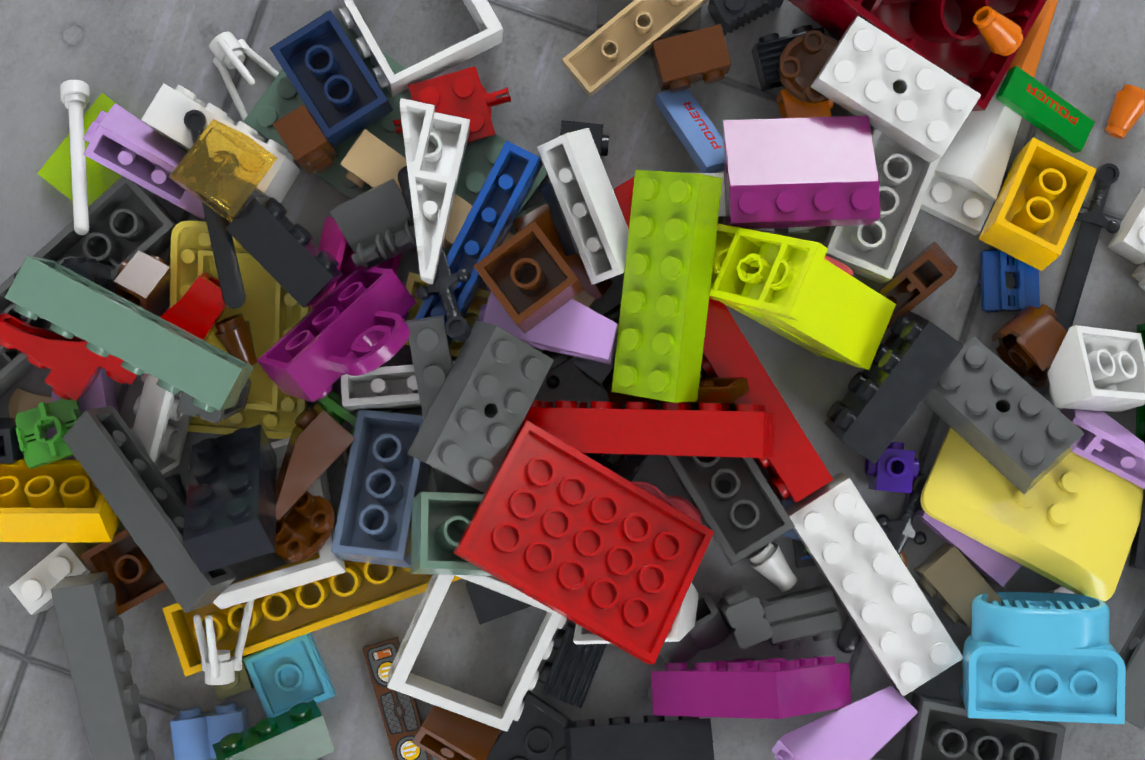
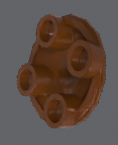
[778,30,838,103]
[275,491,334,562]

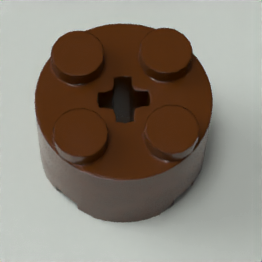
[992,304,1068,387]

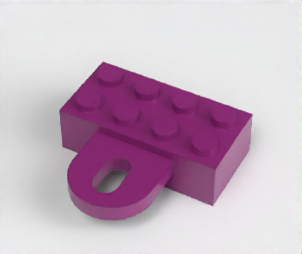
[257,266,417,402]

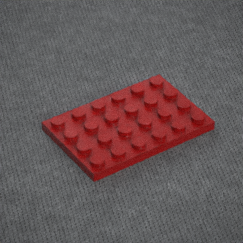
[454,420,714,665]

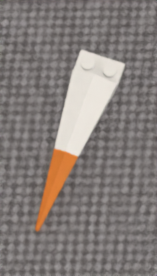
[920,0,1058,236]

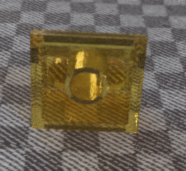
[169,119,277,222]

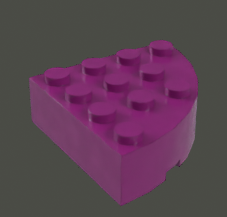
[651,656,852,719]

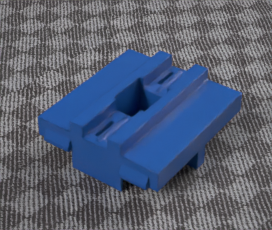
[978,250,1040,313]

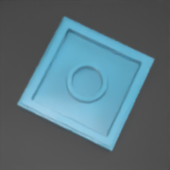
[243,632,336,718]

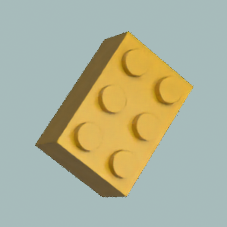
[979,137,1097,271]

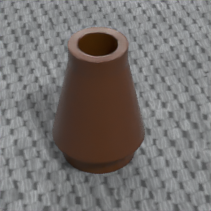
[215,314,258,366]

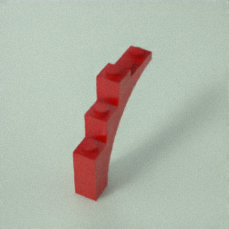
[0,272,228,401]

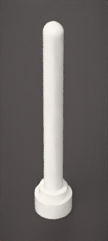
[60,80,90,235]

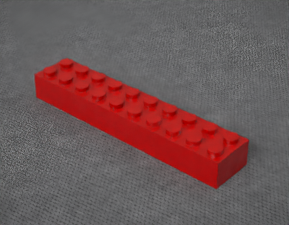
[613,176,833,503]

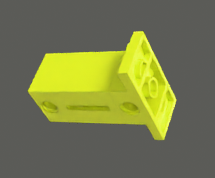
[709,223,896,370]

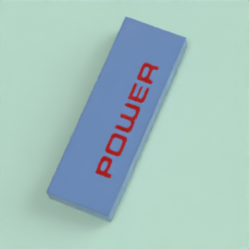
[654,89,724,173]

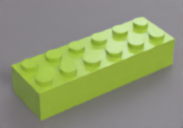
[611,170,723,403]

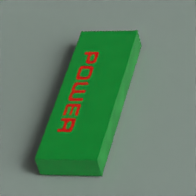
[995,66,1095,153]

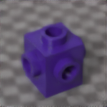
[865,442,919,493]

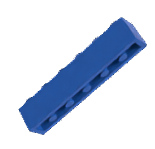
[407,140,543,346]

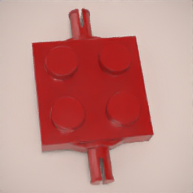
[393,66,512,144]

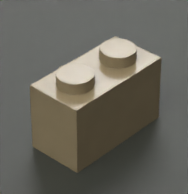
[914,543,1002,628]

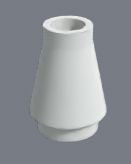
[748,542,798,592]

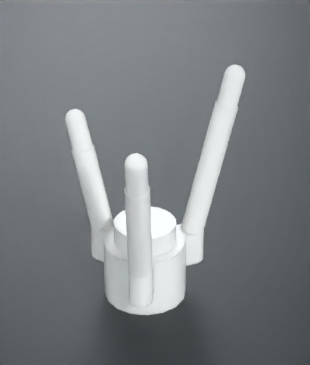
[209,31,279,122]
[193,599,255,685]

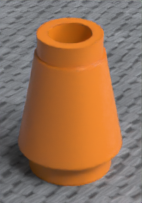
[973,6,1023,56]
[1104,84,1145,139]

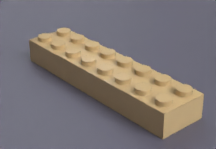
[562,0,709,98]

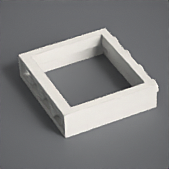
[338,0,503,97]
[187,437,346,609]
[387,575,567,732]

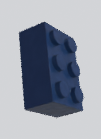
[270,10,393,147]

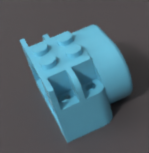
[959,591,1126,724]

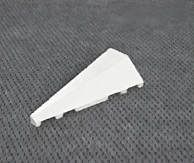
[400,98,470,285]

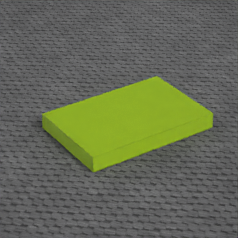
[37,93,122,207]

